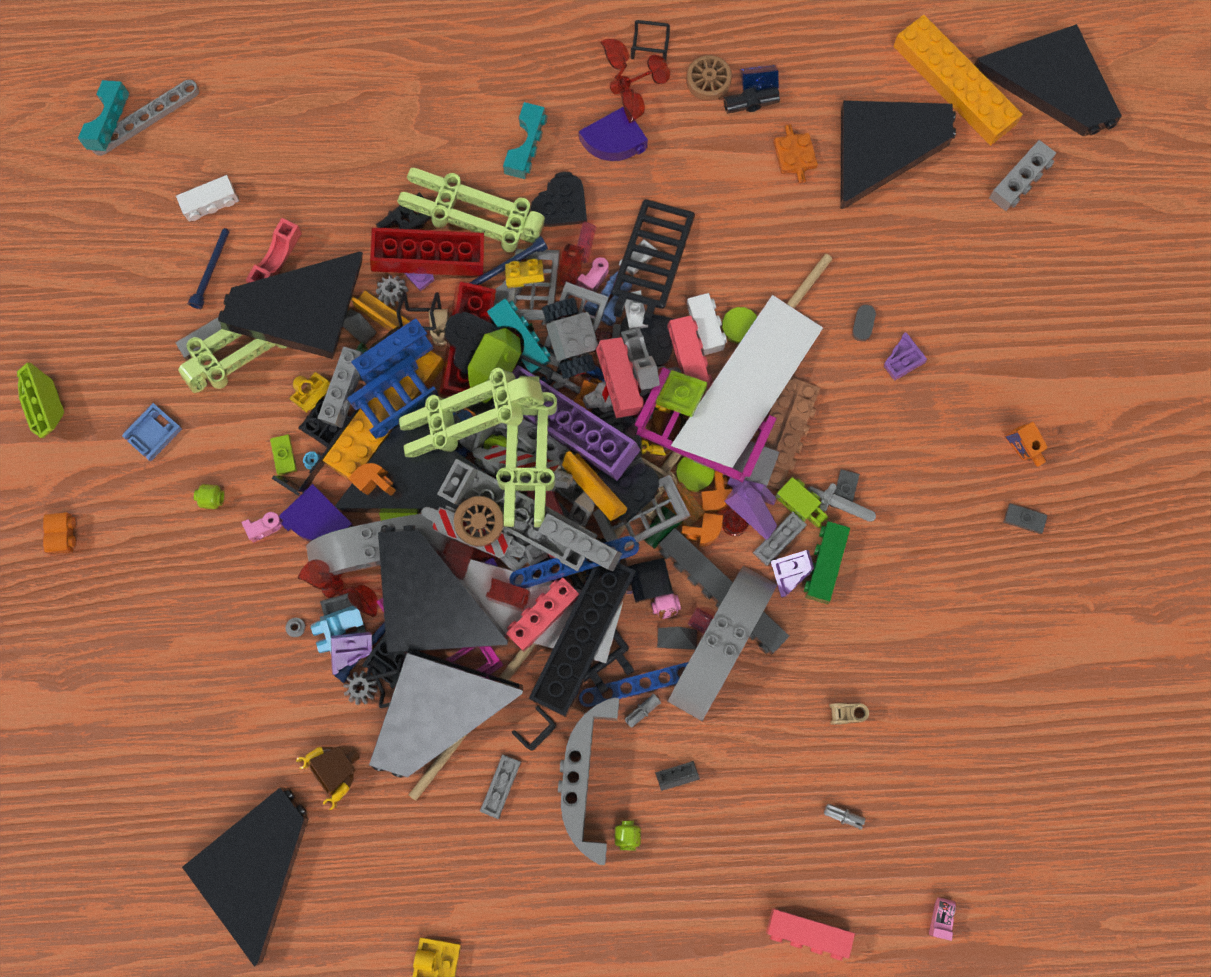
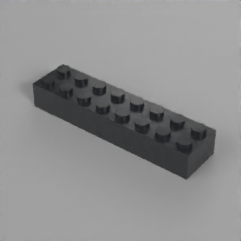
[529,563,636,717]

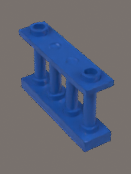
[351,318,434,385]
[347,355,439,439]

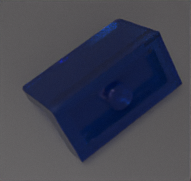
[740,65,779,91]

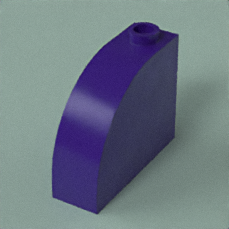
[579,106,648,161]
[279,484,354,542]

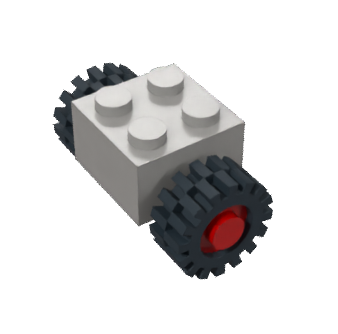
[542,298,598,379]

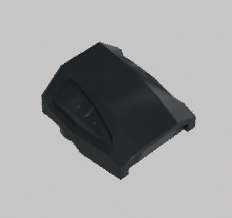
[298,398,350,448]
[627,558,674,603]
[362,633,407,689]

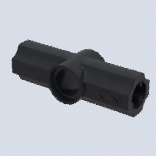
[723,86,780,114]

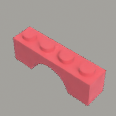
[246,218,302,283]

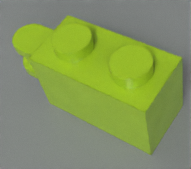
[775,477,829,528]

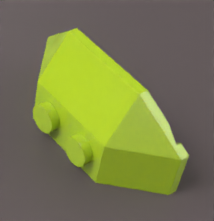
[468,328,521,403]
[17,363,64,438]

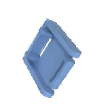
[122,403,182,461]

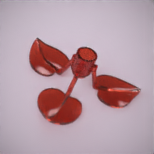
[600,39,671,123]
[298,559,378,617]

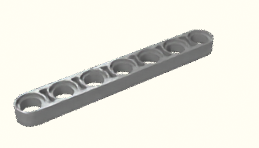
[92,80,199,156]

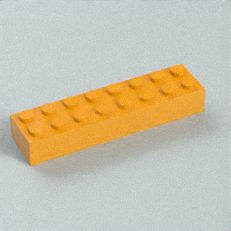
[893,15,1023,146]
[323,351,444,481]

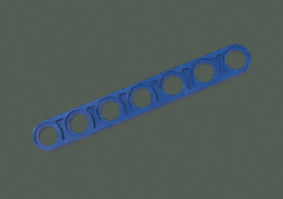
[509,536,639,590]
[579,662,688,708]

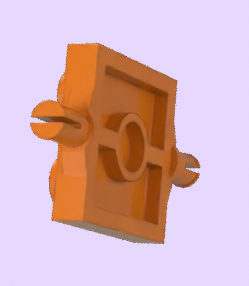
[773,124,818,183]

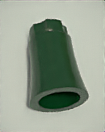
[644,506,683,549]

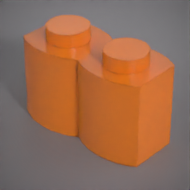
[43,512,76,554]

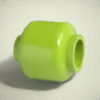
[194,484,224,510]
[614,821,641,851]

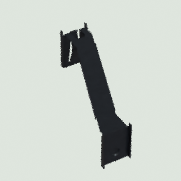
[272,377,363,496]

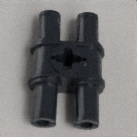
[376,192,432,230]

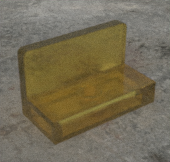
[663,482,705,526]

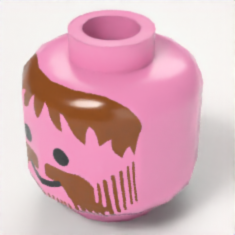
[651,594,681,619]

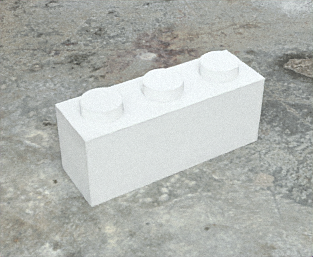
[176,175,239,222]
[687,293,727,356]

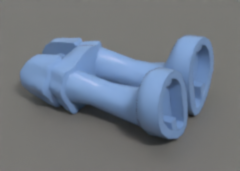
[584,271,632,326]

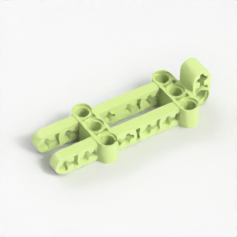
[397,168,545,252]
[178,329,287,393]
[399,368,544,458]
[496,376,557,528]

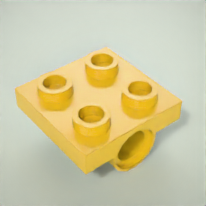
[505,259,544,289]
[289,372,330,413]
[412,937,461,977]

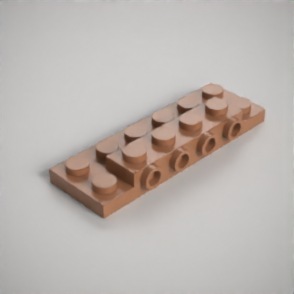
[764,377,820,491]

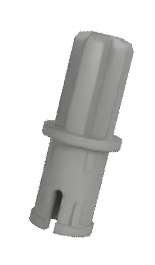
[625,694,661,727]
[824,804,866,830]

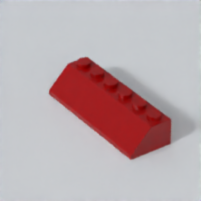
[439,281,496,396]

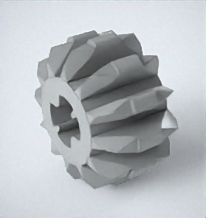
[376,274,408,307]
[343,671,378,705]

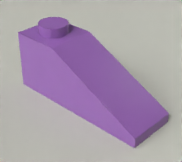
[724,481,777,540]

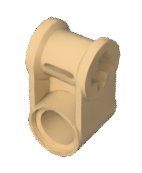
[429,309,450,346]
[829,703,869,725]

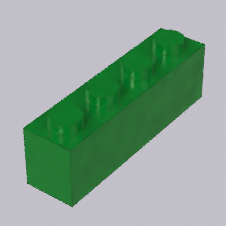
[803,521,850,605]

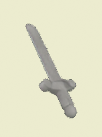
[521,354,581,394]
[807,483,876,522]

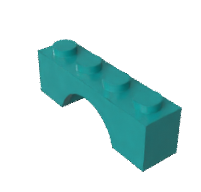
[78,80,129,151]
[503,102,548,179]
[487,298,551,374]

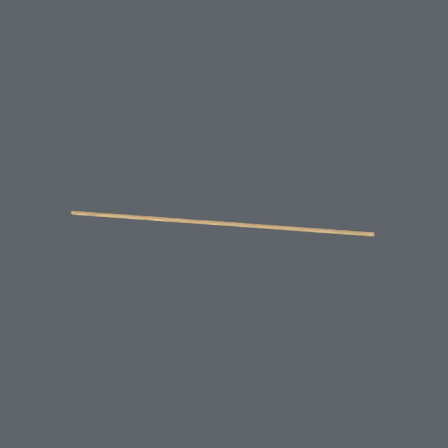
[409,254,832,801]

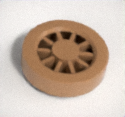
[687,55,732,101]
[454,496,504,547]

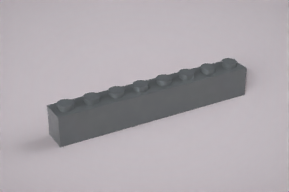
[658,528,789,655]

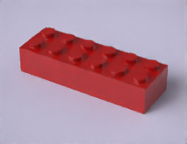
[370,227,484,276]

